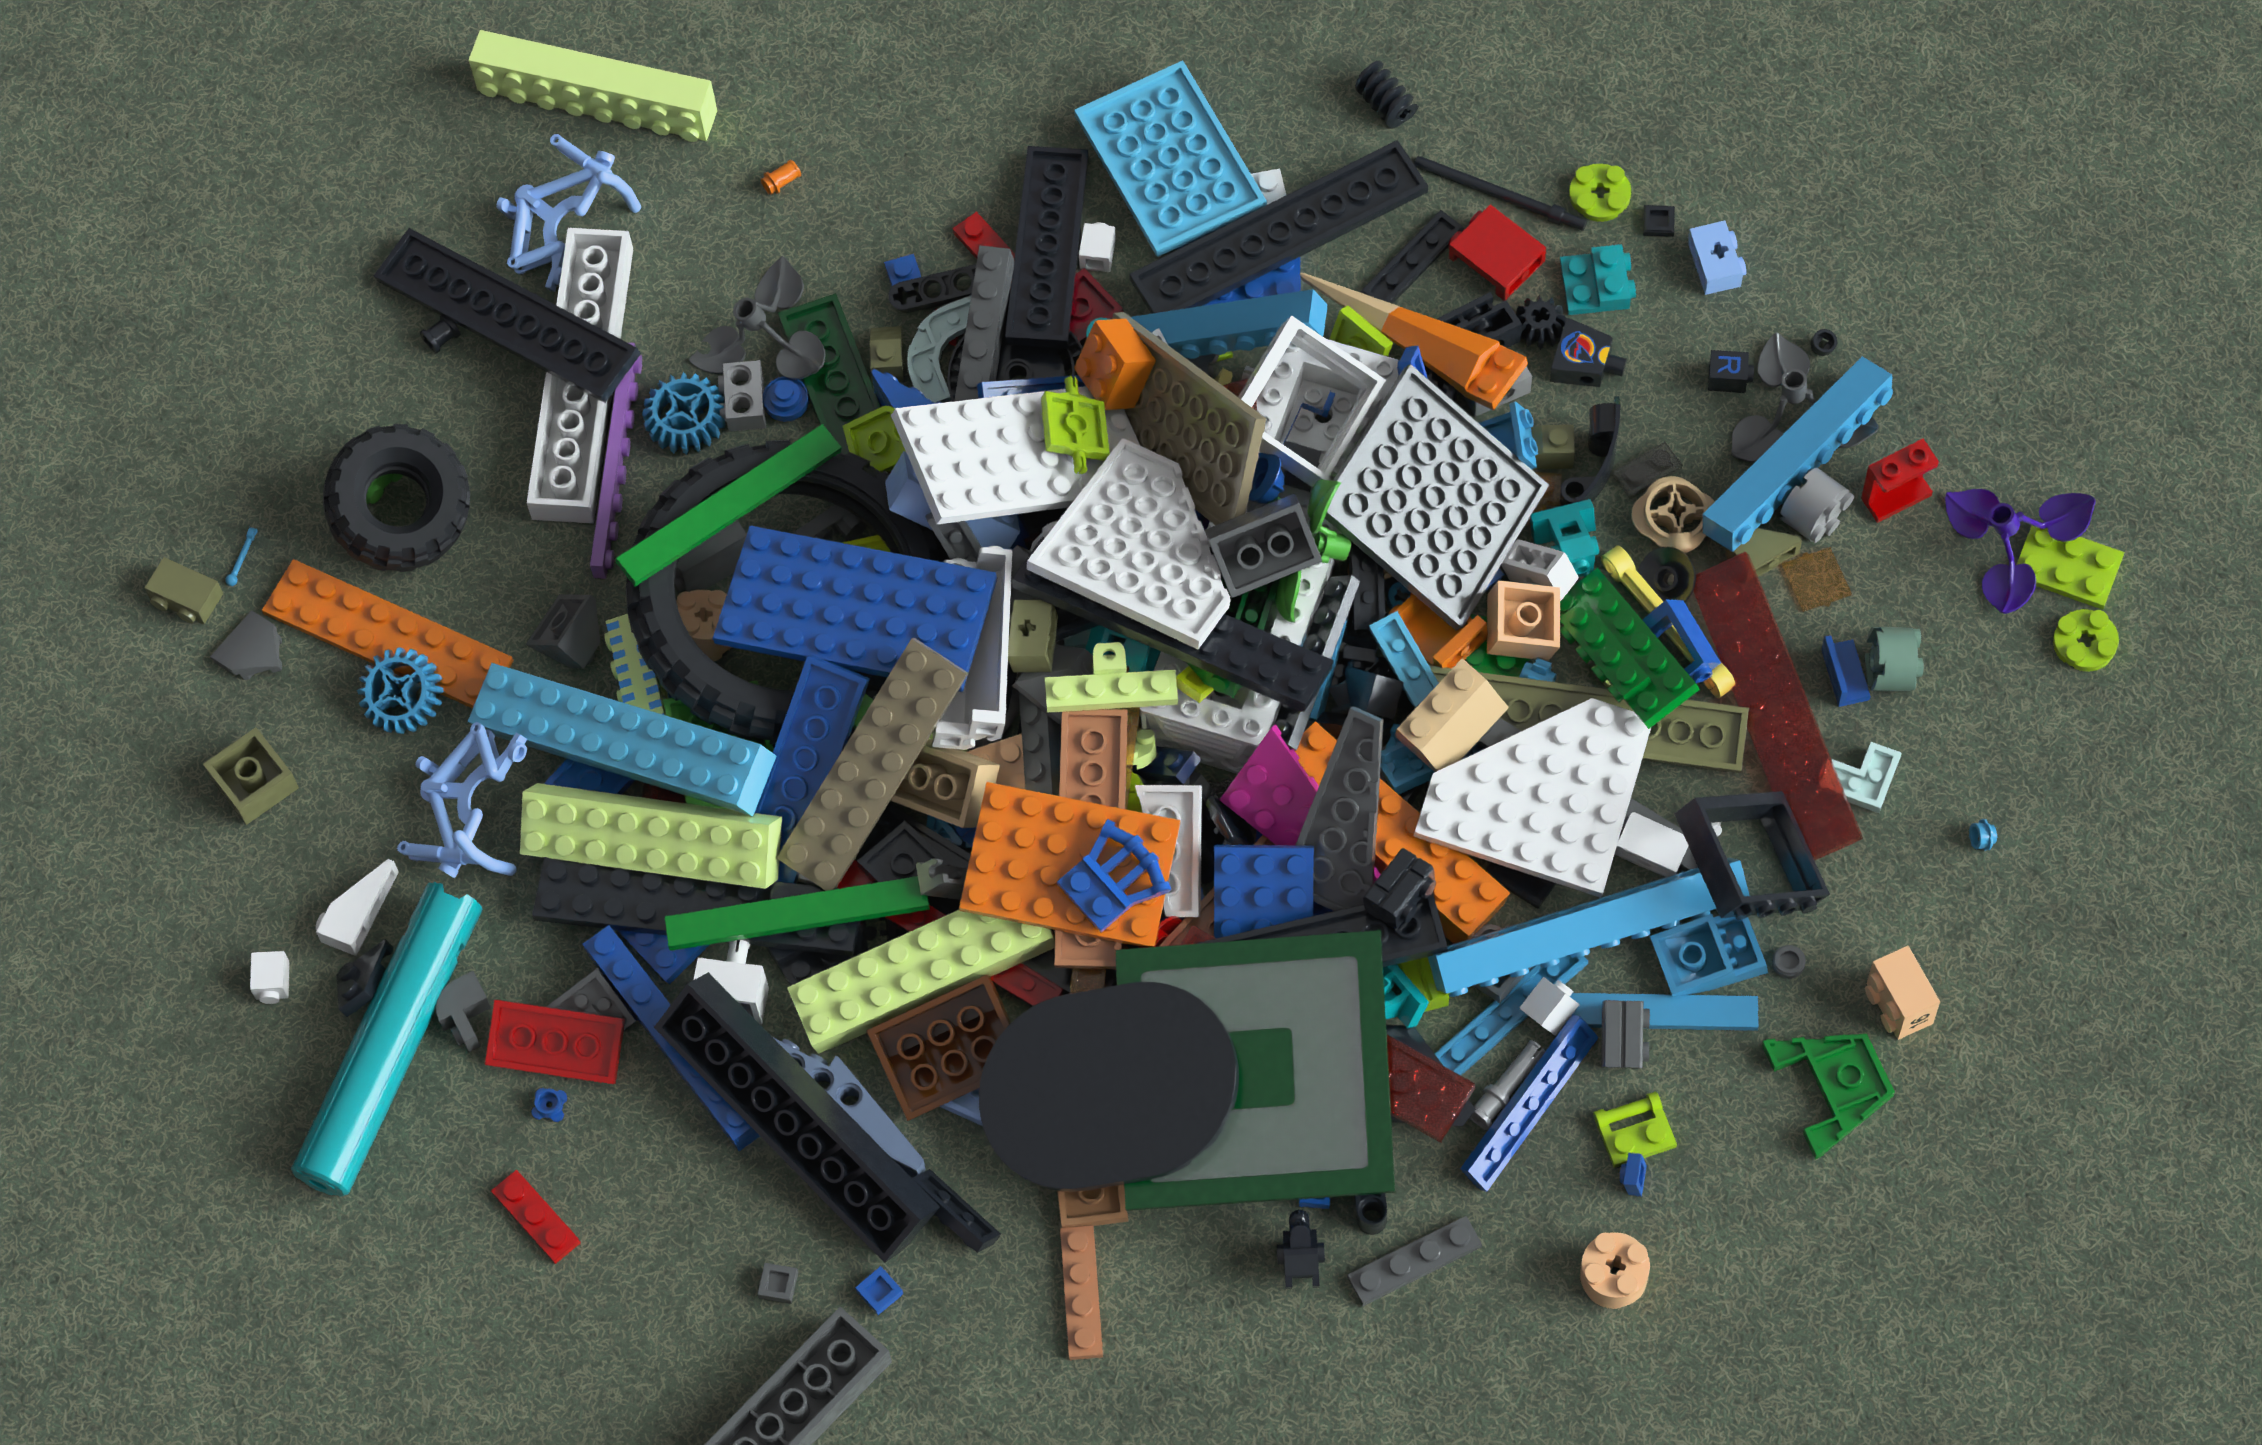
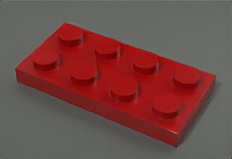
[485,999,625,1084]

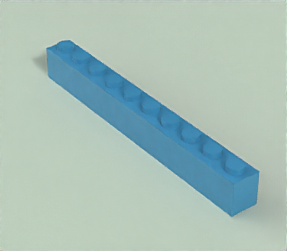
[1428,858,1750,997]

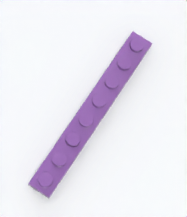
[590,343,642,579]

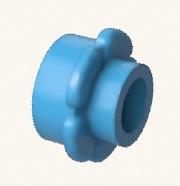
[1969,819,1997,851]

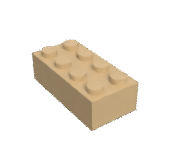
[890,739,1000,828]

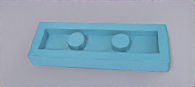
[1369,611,1439,709]

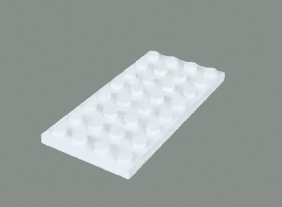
[891,386,1140,524]

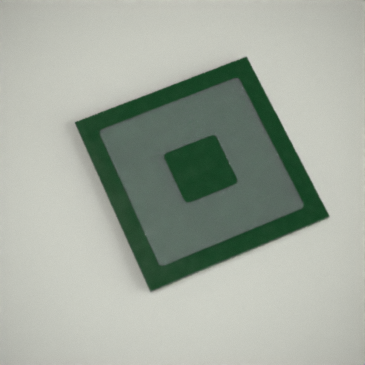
[1116,930,1396,1211]

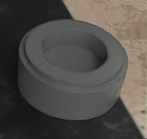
[1772,945,1806,979]

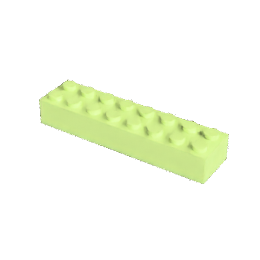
[469,30,717,142]
[520,783,782,889]
[787,910,1055,1054]

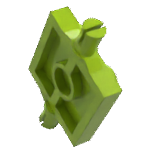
[1041,376,1110,474]

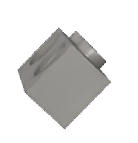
[718,360,766,431]

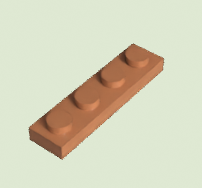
[1060,1225,1103,1360]

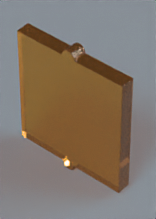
[1782,547,1852,612]

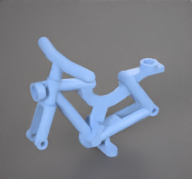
[497,134,641,292]
[397,722,527,878]

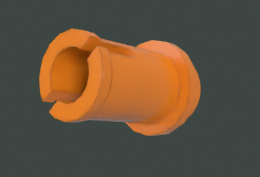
[761,159,801,195]

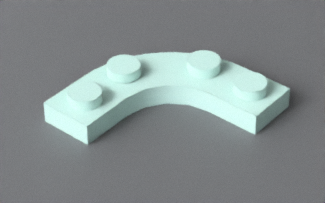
[907,295,971,403]

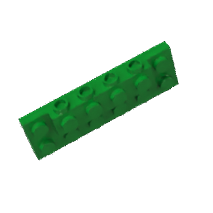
[1560,567,1700,729]

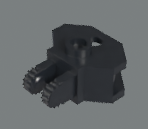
[1277,1209,1325,1289]

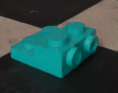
[1560,244,1636,315]

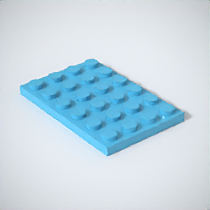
[1074,60,1267,257]

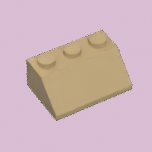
[1395,658,1509,772]

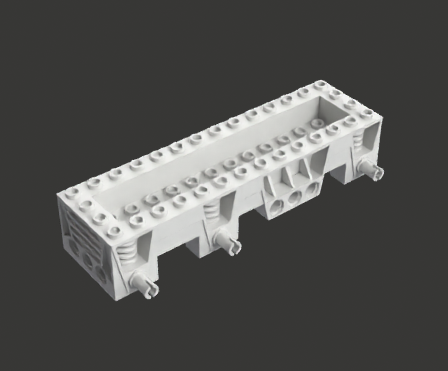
[1138,339,1399,774]

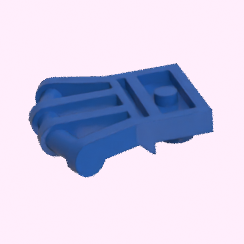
[1057,819,1172,933]

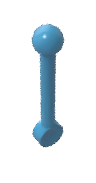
[225,527,258,586]

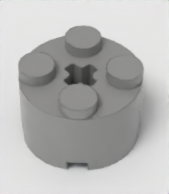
[1780,468,1854,543]

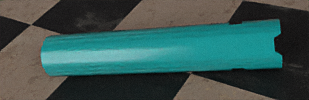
[291,882,483,1197]

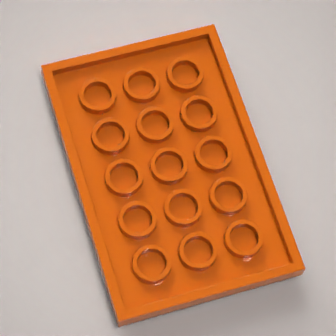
[959,782,1180,948]

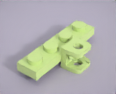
[1045,642,1178,713]

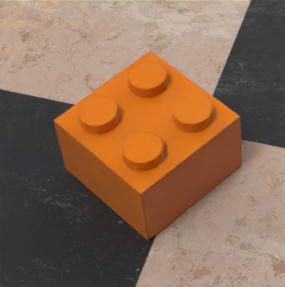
[1074,318,1156,410]

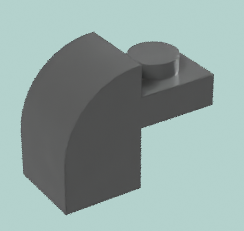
[436,971,491,1052]

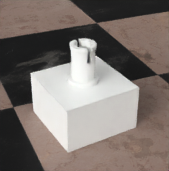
[694,940,769,1024]

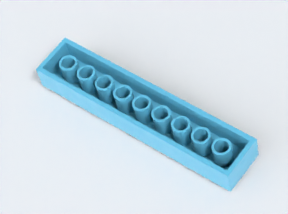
[468,663,776,816]

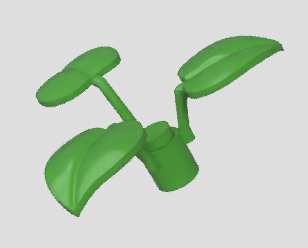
[1266,479,1351,623]

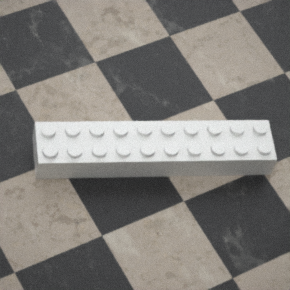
[527,228,633,524]

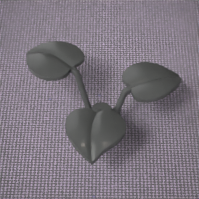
[689,256,826,380]
[1731,332,1878,463]

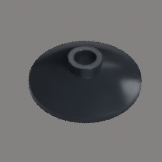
[1637,547,1696,603]

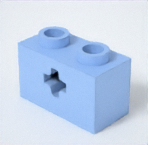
[1688,221,1746,295]

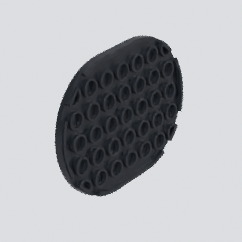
[979,982,1239,1192]

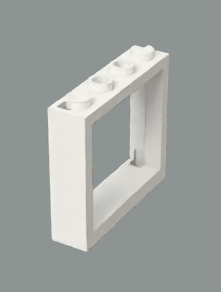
[1238,316,1386,487]

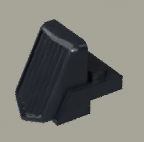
[1201,794,1256,884]

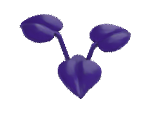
[1945,489,2095,614]

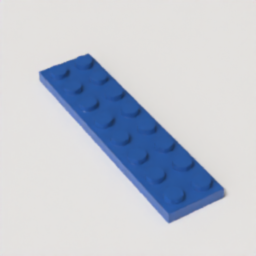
[754,655,870,884]

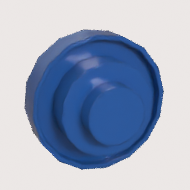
[763,377,809,422]

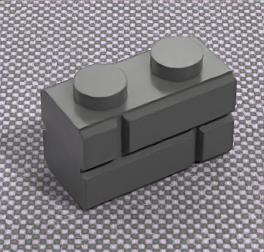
[1601,1000,1650,1069]

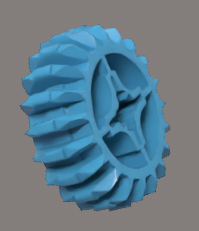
[642,372,726,455]
[357,647,444,734]

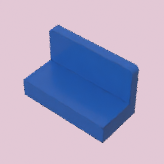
[1821,635,1871,707]

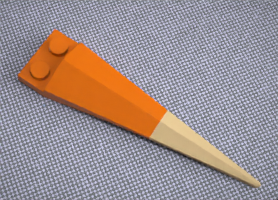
[1300,273,1528,410]

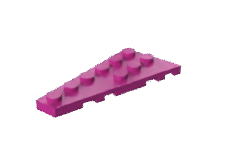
[1220,724,1381,883]

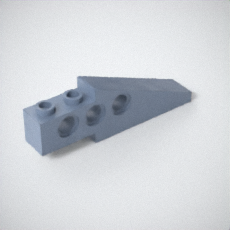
[773,1037,926,1177]

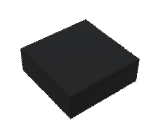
[1643,205,1675,237]

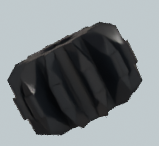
[1516,294,1567,350]

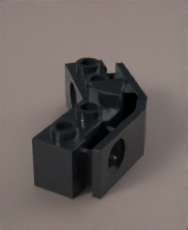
[1424,292,1522,402]

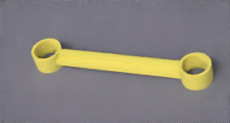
[1601,545,1736,698]

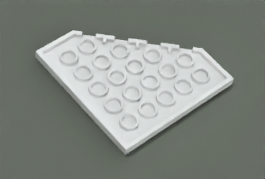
[1027,438,1230,649]
[1413,698,1651,898]

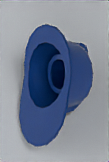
[1248,453,1285,504]

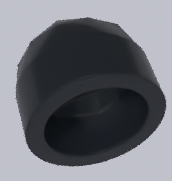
[1810,329,1837,356]

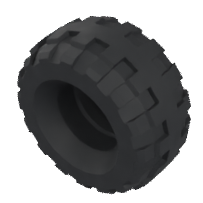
[323,424,470,572]

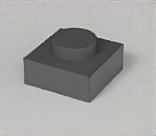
[757,1263,799,1304]

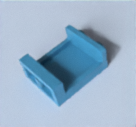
[1479,401,1538,469]

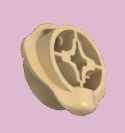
[1631,476,1715,553]

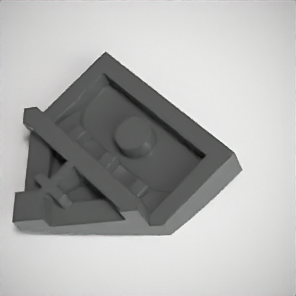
[210,611,282,680]

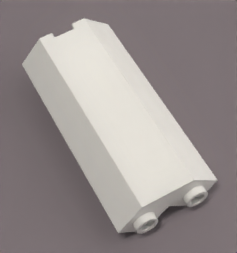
[932,546,1012,750]

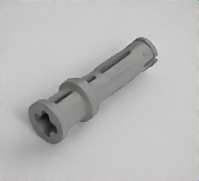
[1469,1040,1545,1130]

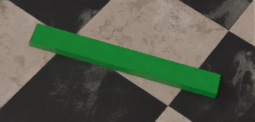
[616,424,842,587]
[665,876,930,951]

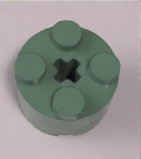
[1865,626,1924,692]

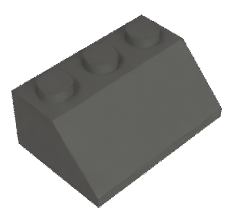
[1204,493,1322,598]

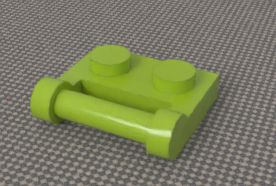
[1593,1091,1677,1168]

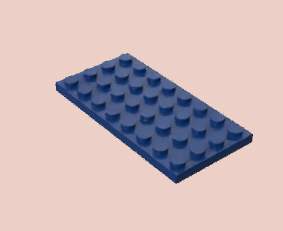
[713,526,998,692]

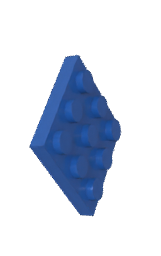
[1214,845,1314,939]

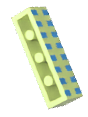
[604,614,669,715]

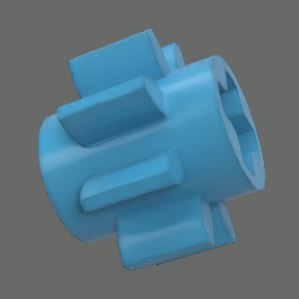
[1519,657,1557,682]

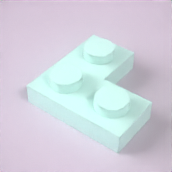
[1818,742,1902,813]

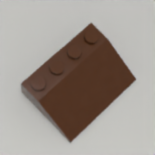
[866,975,1011,1121]

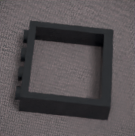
[1674,791,1830,920]

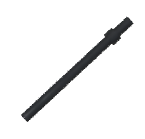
[1414,155,1588,231]

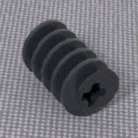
[1355,60,1419,128]

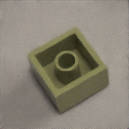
[203,727,299,825]

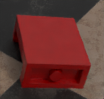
[1449,204,1546,301]
[1861,438,1939,523]

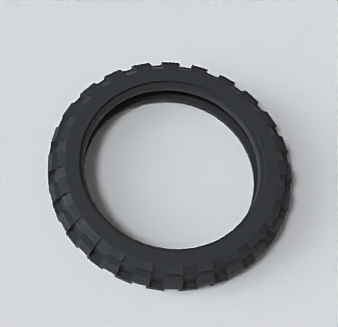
[626,440,948,744]

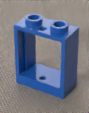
[1642,599,1721,683]

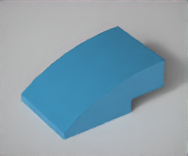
[1650,914,1768,997]

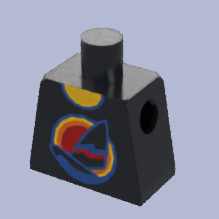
[1550,318,1627,387]

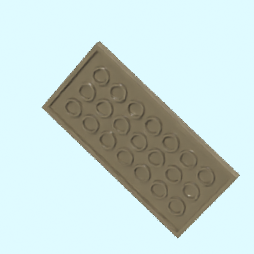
[1112,312,1266,525]

